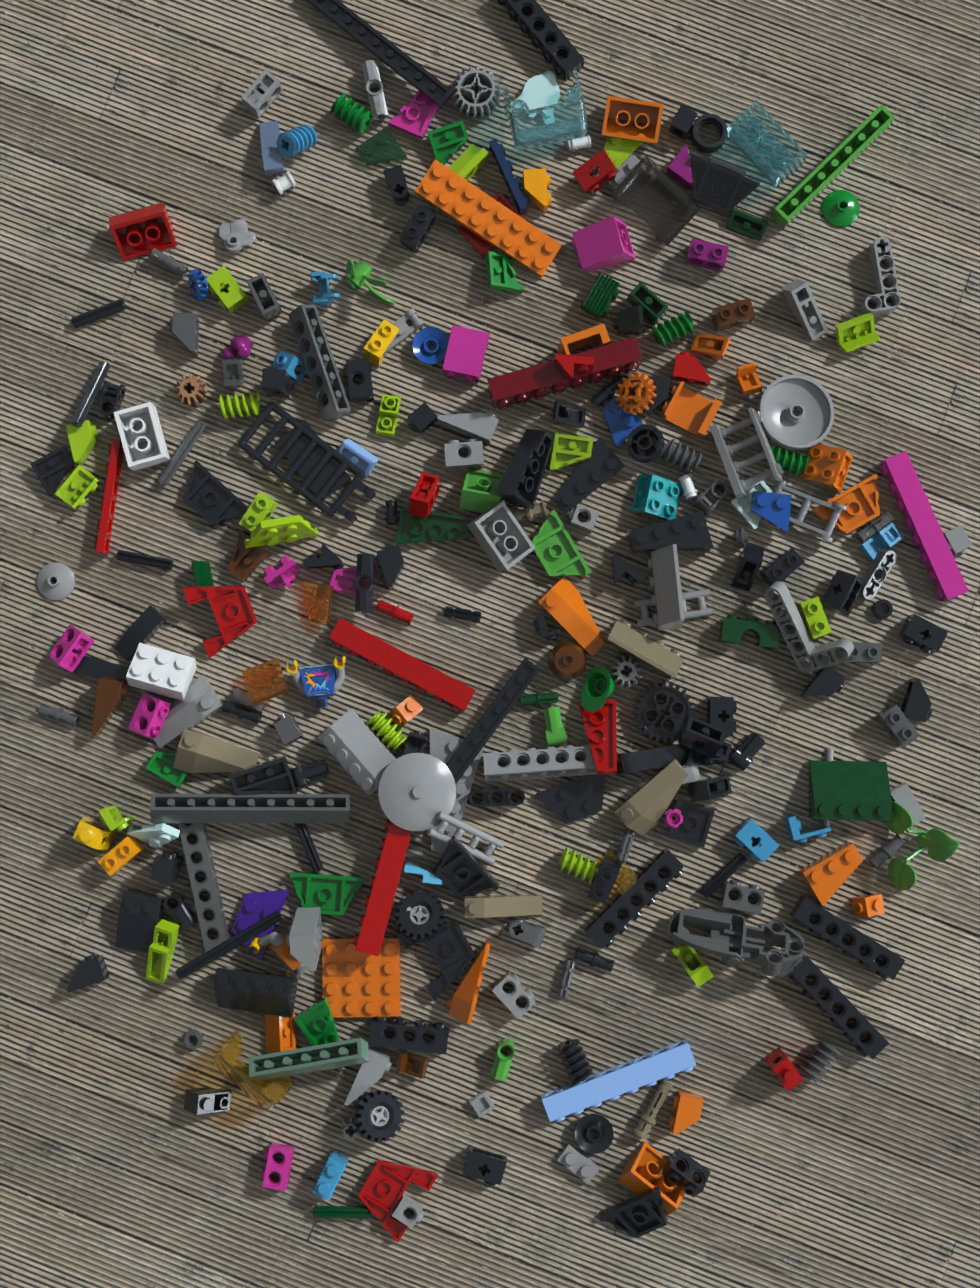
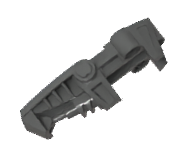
[667,909,804,978]

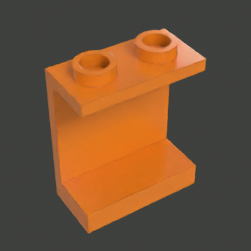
[661,381,722,439]

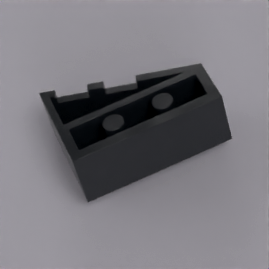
[227,756,297,794]

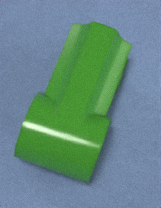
[543,706,567,746]
[490,1038,515,1081]

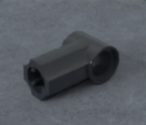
[728,732,766,771]
[290,759,330,788]
[163,892,197,931]

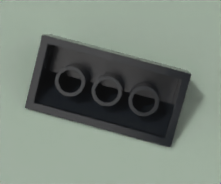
[214,968,298,1018]

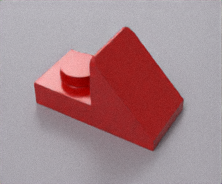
[554,354,595,383]

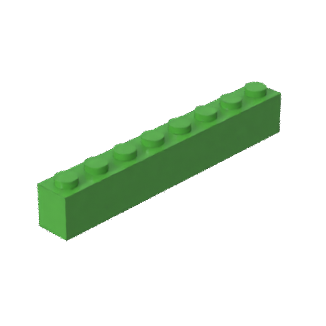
[770,105,895,229]

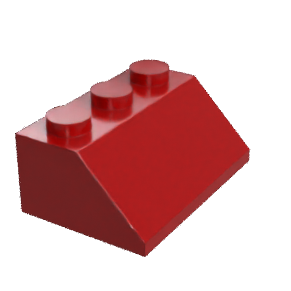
[109,202,177,261]

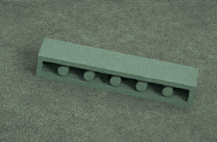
[249,1038,369,1082]

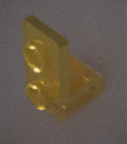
[598,849,638,895]

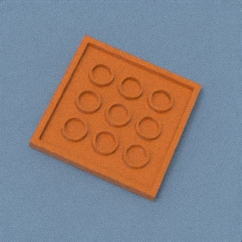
[322,937,401,1018]

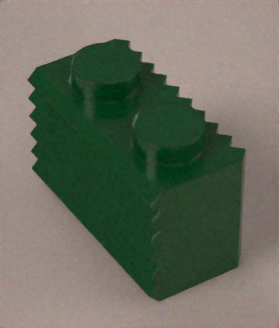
[580,273,621,320]
[627,282,668,326]

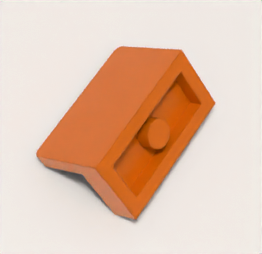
[265,1011,296,1053]

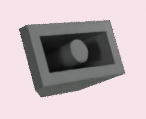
[169,313,199,356]

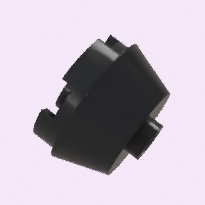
[626,425,665,463]

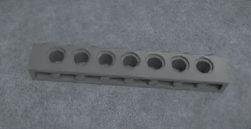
[176,823,230,953]

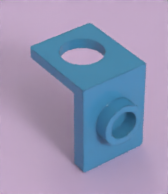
[271,350,307,383]

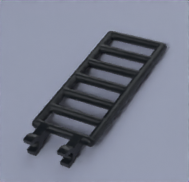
[237,402,376,524]

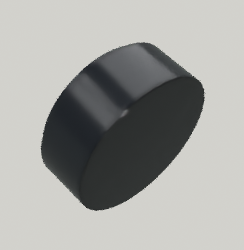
[872,599,893,619]

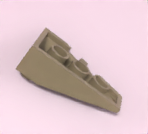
[173,729,260,774]
[614,759,688,835]

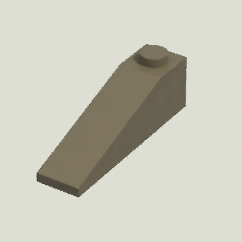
[465,895,542,918]

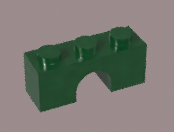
[718,615,781,649]

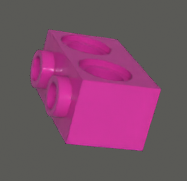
[48,624,94,673]
[128,693,171,739]
[260,1142,295,1191]

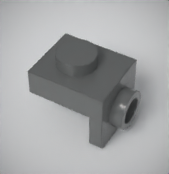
[222,358,244,389]

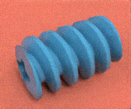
[277,124,317,158]

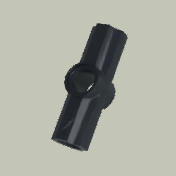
[355,554,374,613]

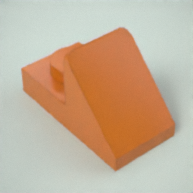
[691,333,731,361]

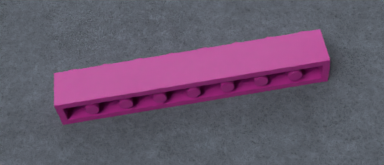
[880,451,969,602]

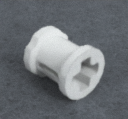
[272,171,297,195]

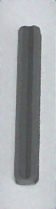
[157,420,206,487]

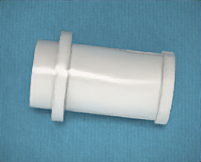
[567,135,591,152]
[679,474,698,500]

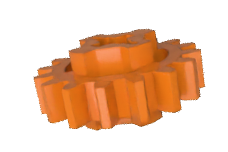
[615,372,657,415]

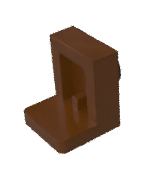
[396,1052,429,1079]

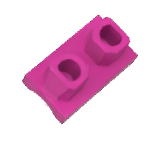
[263,555,301,590]

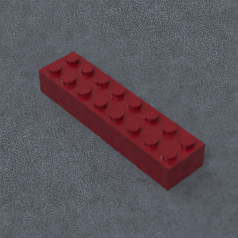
[487,337,642,410]

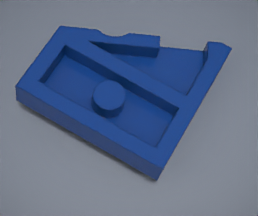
[602,396,643,449]
[750,491,792,532]

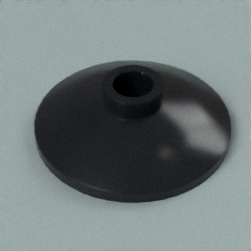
[574,1113,614,1154]

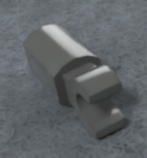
[231,687,265,711]

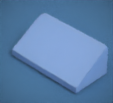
[338,439,379,478]

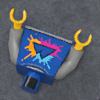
[286,656,346,708]

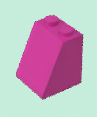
[572,216,636,272]

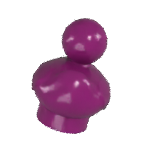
[222,334,254,359]

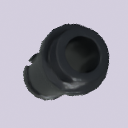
[384,500,399,525]

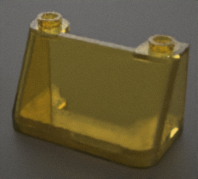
[213,1030,294,1109]

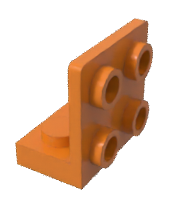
[799,444,853,493]

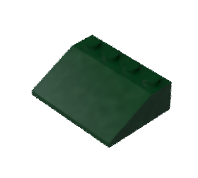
[809,760,892,821]

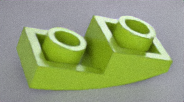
[376,394,401,437]

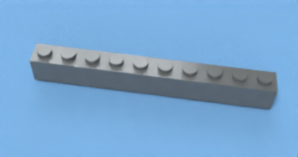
[150,794,350,823]

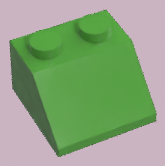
[459,468,504,513]

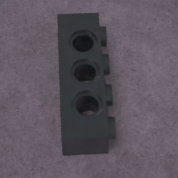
[368,1016,449,1054]

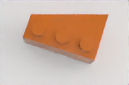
[798,842,863,907]

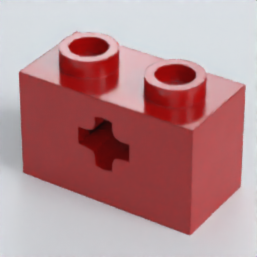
[573,149,619,194]

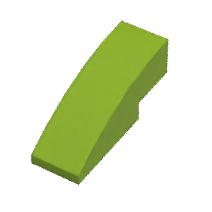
[146,919,180,984]

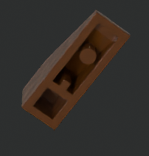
[91,676,128,736]

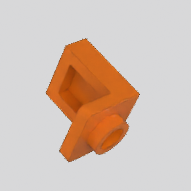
[736,363,762,396]
[390,694,423,728]
[851,894,885,917]

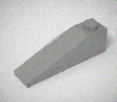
[153,674,224,749]

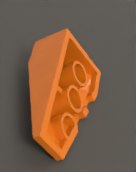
[446,941,491,1025]

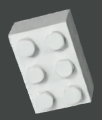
[114,402,170,471]
[126,643,197,701]

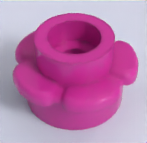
[664,809,683,828]

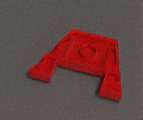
[182,585,257,658]
[358,1159,438,1242]

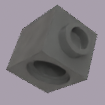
[273,714,304,745]

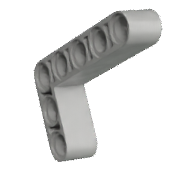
[764,581,854,672]

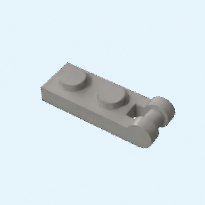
[383,308,425,356]

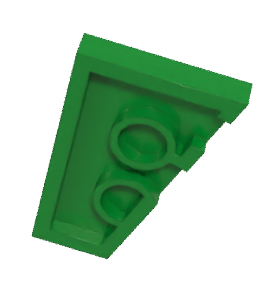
[294,996,340,1046]

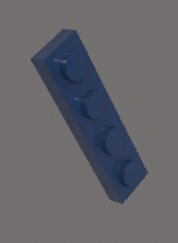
[489,139,529,215]

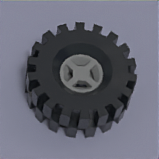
[395,890,445,943]
[352,1089,405,1142]

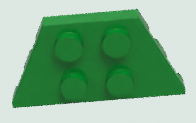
[290,872,365,916]

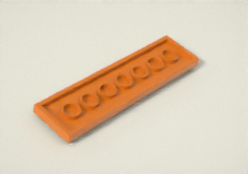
[414,159,562,278]

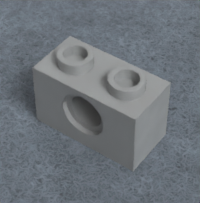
[444,439,484,470]

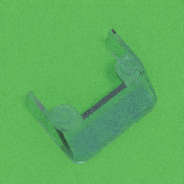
[502,70,588,150]

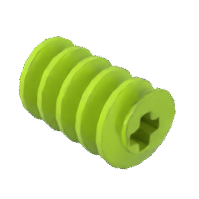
[219,391,261,419]
[366,710,408,752]
[556,847,599,885]

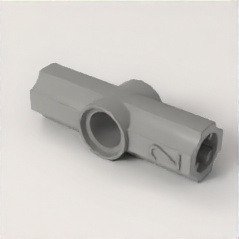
[361,60,389,121]

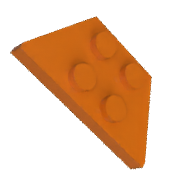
[811,474,880,535]

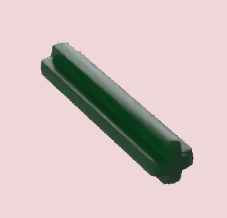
[313,1206,371,1219]

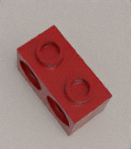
[409,472,440,519]

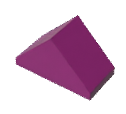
[666,146,693,190]

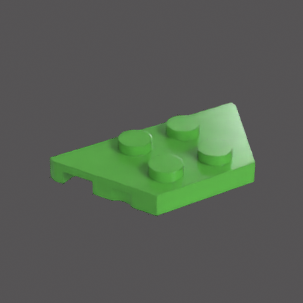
[532,509,592,577]

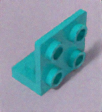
[631,474,682,520]

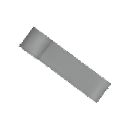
[860,237,901,316]

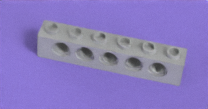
[483,744,597,782]

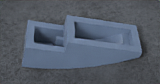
[259,121,285,176]

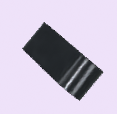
[469,787,525,807]

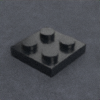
[666,799,715,847]

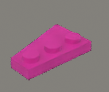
[388,91,438,140]

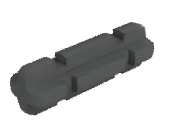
[616,827,636,864]
[557,959,575,998]

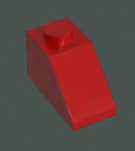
[670,352,711,387]

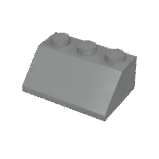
[467,501,535,572]
[286,907,323,972]

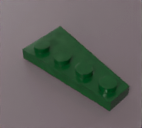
[395,506,476,544]

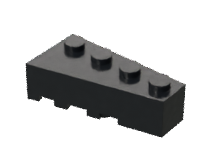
[496,429,555,509]

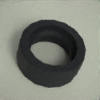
[690,113,728,154]

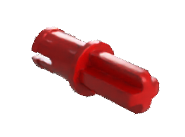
[376,600,415,625]

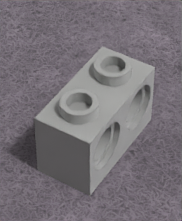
[241,69,283,118]
[492,971,535,1019]

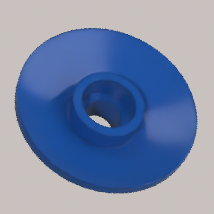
[412,327,449,365]

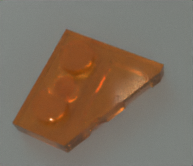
[298,580,333,624]

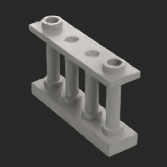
[709,407,783,499]

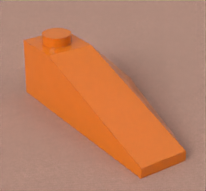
[537,577,605,657]

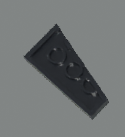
[554,437,625,514]

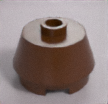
[548,641,587,680]

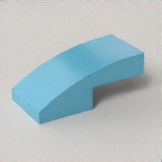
[404,863,443,885]

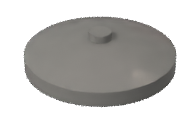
[758,374,834,450]
[378,753,456,831]

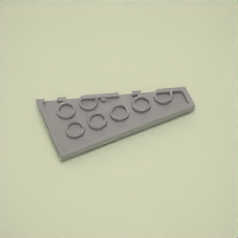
[430,729,484,854]

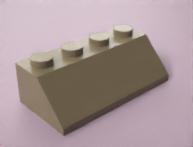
[605,620,684,680]

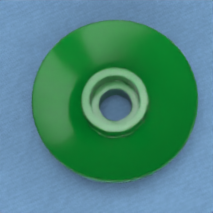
[822,190,860,227]

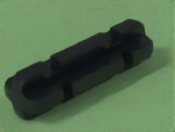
[444,606,482,622]

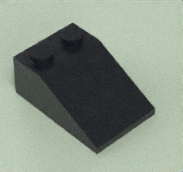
[116,889,166,953]

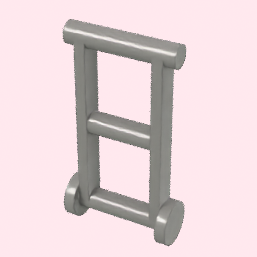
[774,480,847,542]

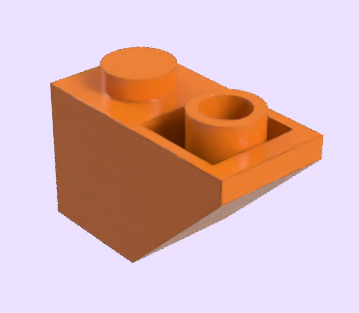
[668,1090,704,1135]

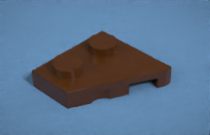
[228,530,269,583]

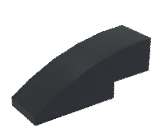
[114,605,167,661]

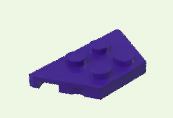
[232,889,289,961]

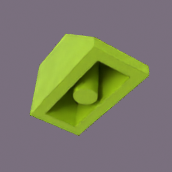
[66,420,98,465]
[671,943,714,987]

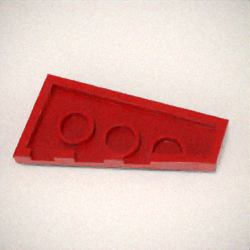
[578,700,617,774]

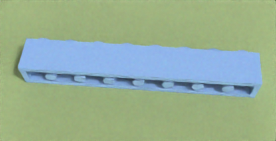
[541,1039,696,1122]

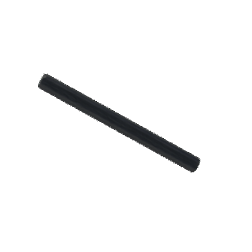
[175,911,282,980]

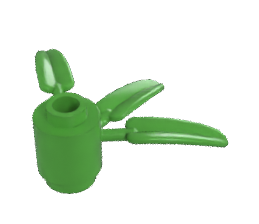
[345,260,396,305]

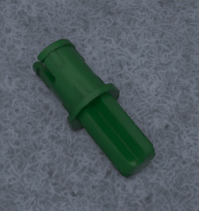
[520,691,558,707]

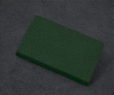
[726,207,768,241]
[191,561,214,601]

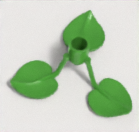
[885,801,960,891]

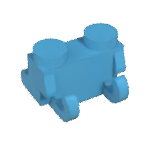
[310,271,340,307]

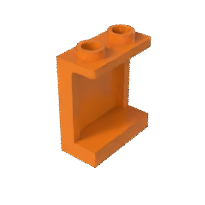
[557,323,610,355]

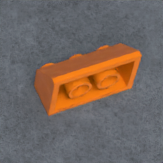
[601,96,664,144]
[619,1142,685,1216]

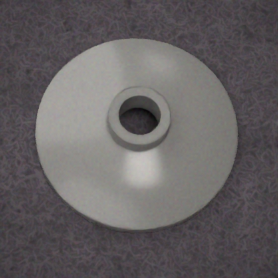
[37,563,75,601]

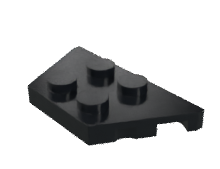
[691,155,760,213]
[183,460,248,526]
[536,774,606,824]
[434,836,500,898]
[598,1186,668,1238]

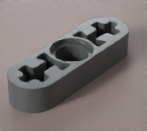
[859,549,897,600]

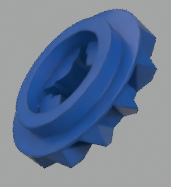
[187,269,208,300]

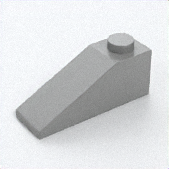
[781,279,828,341]
[437,412,499,444]
[344,1046,392,1106]

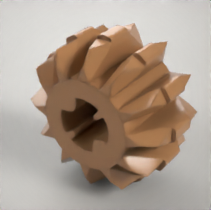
[174,374,207,407]

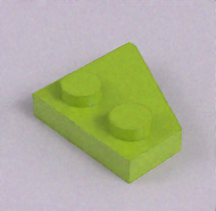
[604,136,643,168]
[550,433,594,471]

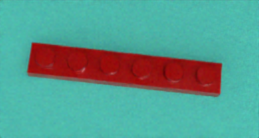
[94,439,124,555]

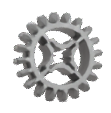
[451,66,502,119]

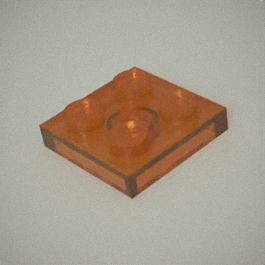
[242,658,289,705]

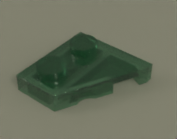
[355,127,407,166]

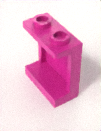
[443,325,490,383]

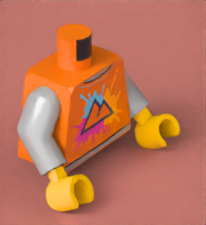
[249,931,307,978]

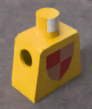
[72,817,117,850]

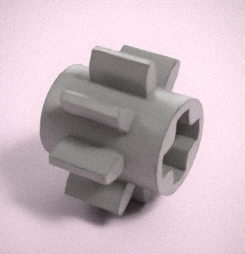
[339,1115,361,1142]

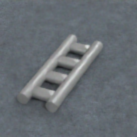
[633,589,713,627]
[427,811,505,865]

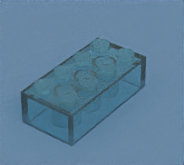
[727,100,808,188]

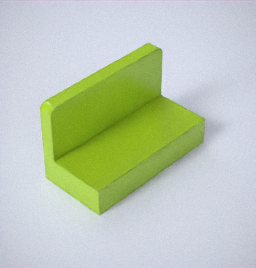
[448,144,488,181]

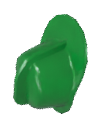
[581,666,614,712]

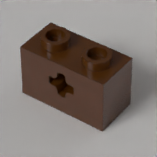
[710,298,756,332]

